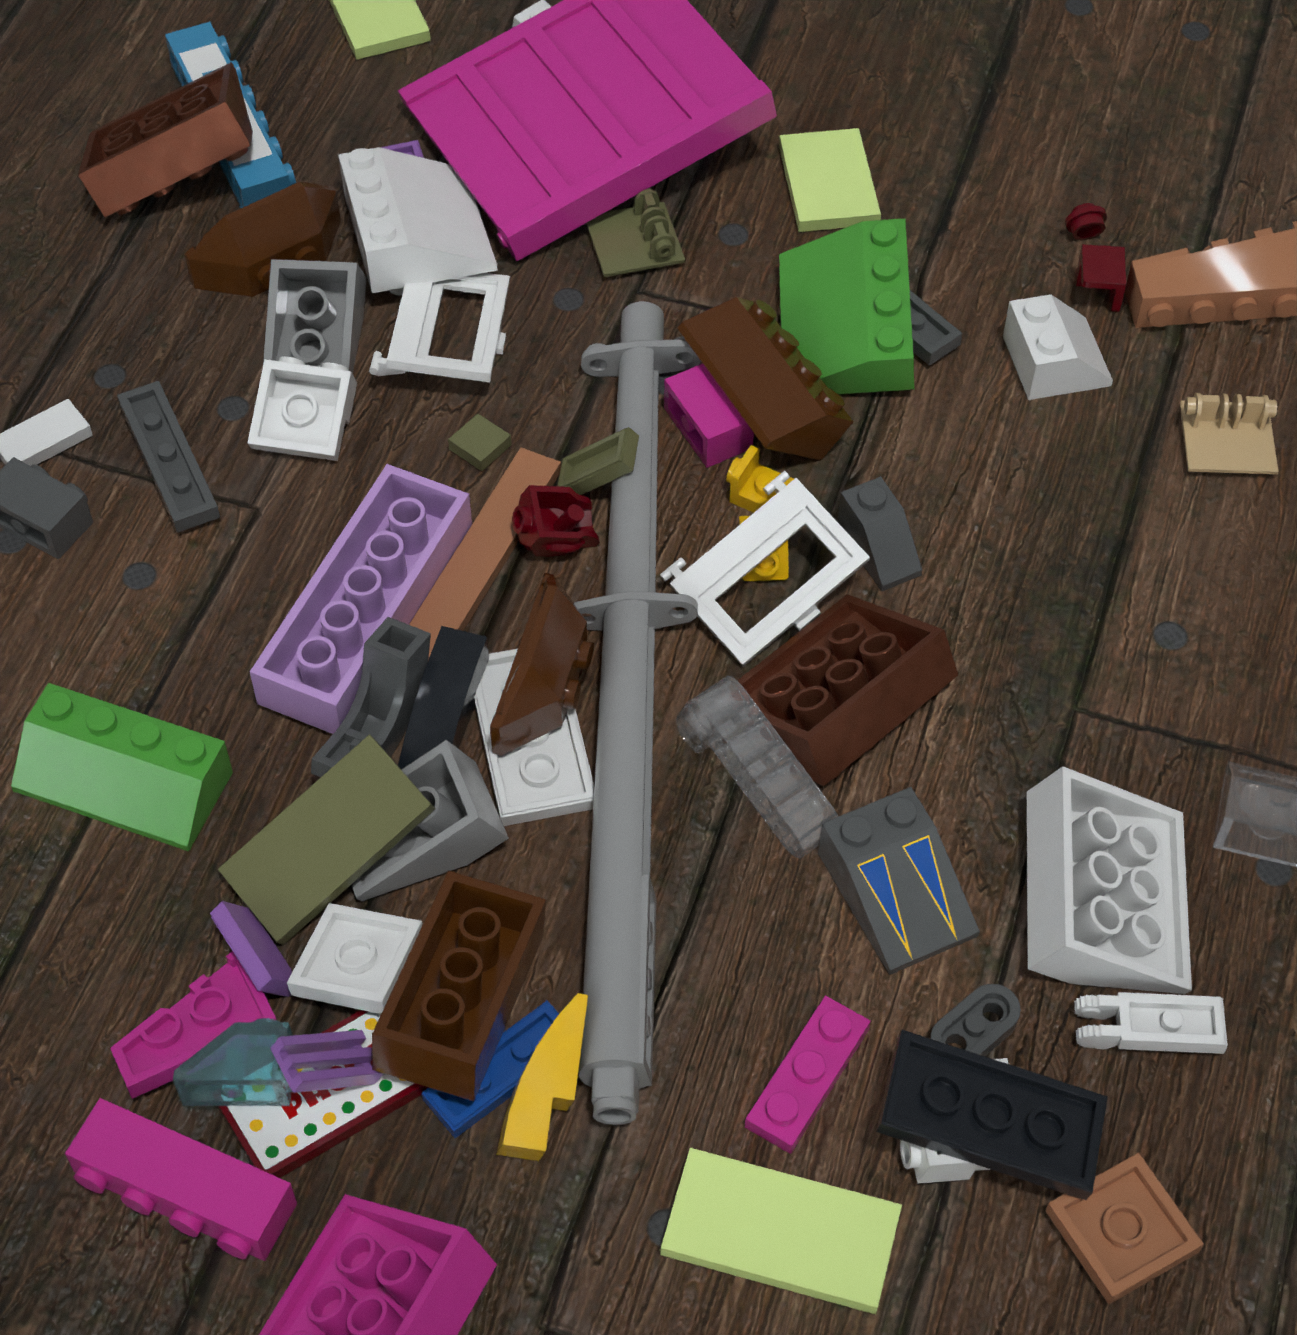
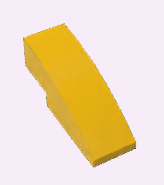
[496,993,588,1161]

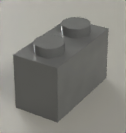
[0,457,93,560]

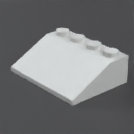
[338,147,498,293]
[1027,766,1192,994]

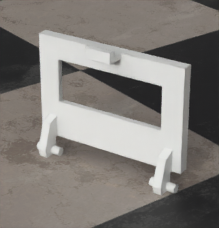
[369,273,510,382]
[660,471,870,667]

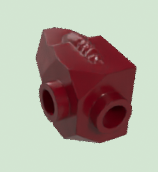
[512,485,600,557]

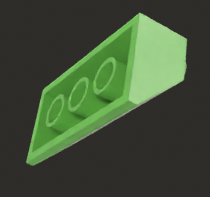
[11,683,233,851]

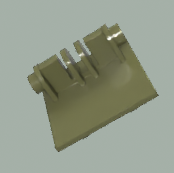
[586,188,685,277]

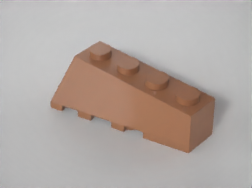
[1125,221,1297,328]

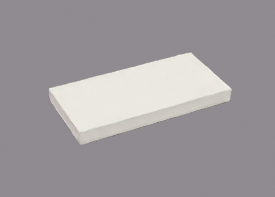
[474,649,595,826]

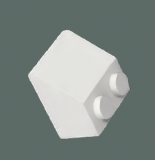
[1003,294,1113,400]

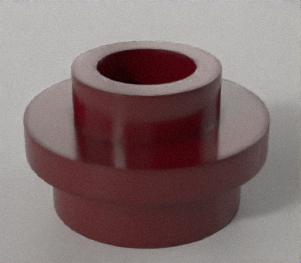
[1065,203,1107,240]

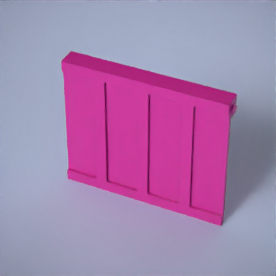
[398,0,777,262]

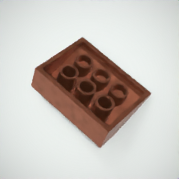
[78,62,253,217]
[714,594,958,786]

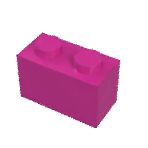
[664,364,754,468]

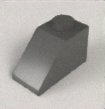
[837,476,922,592]

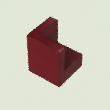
[1076,244,1126,312]

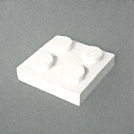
[287,903,423,1014]

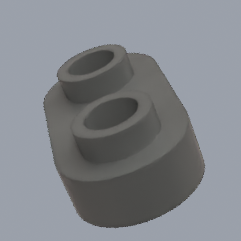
[930,984,1021,1056]

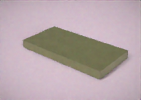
[218,734,435,945]

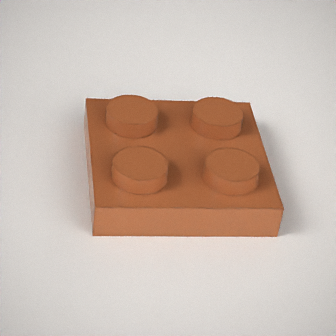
[1045,1152,1204,1304]

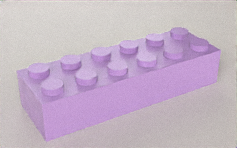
[250,464,472,734]

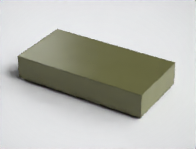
[557,427,639,495]

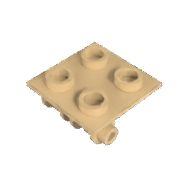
[1180,393,1279,474]

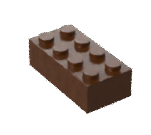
[372,870,546,1101]

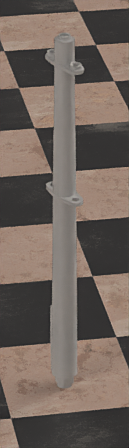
[574,301,701,1125]

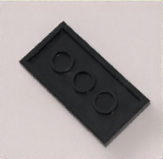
[876,1030,1108,1200]

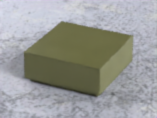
[448,414,512,471]

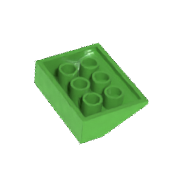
[779,218,914,394]

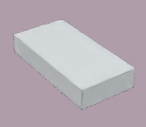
[0,399,93,466]

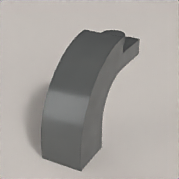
[311,617,431,777]

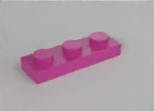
[745,995,871,1154]

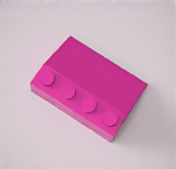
[259,1194,497,1335]

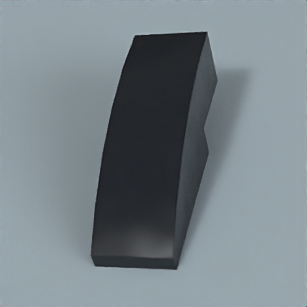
[398,626,489,770]

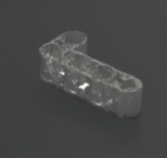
[676,676,838,858]

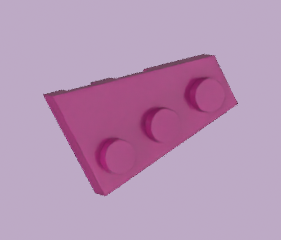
[110,951,281,1099]

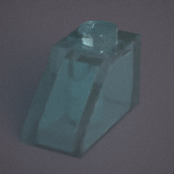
[173,1018,293,1106]

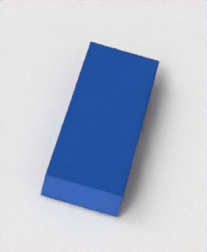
[422,1000,559,1138]

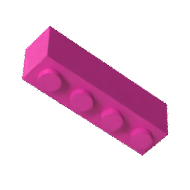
[65,1098,297,1261]

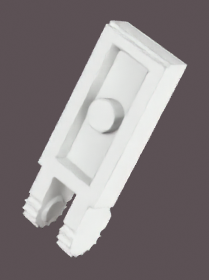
[1074,992,1228,1054]

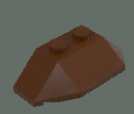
[185,182,341,297]
[490,573,594,755]

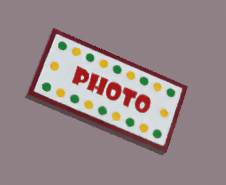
[212,1010,429,1178]

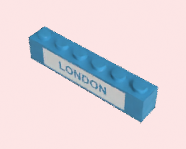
[165,22,296,208]

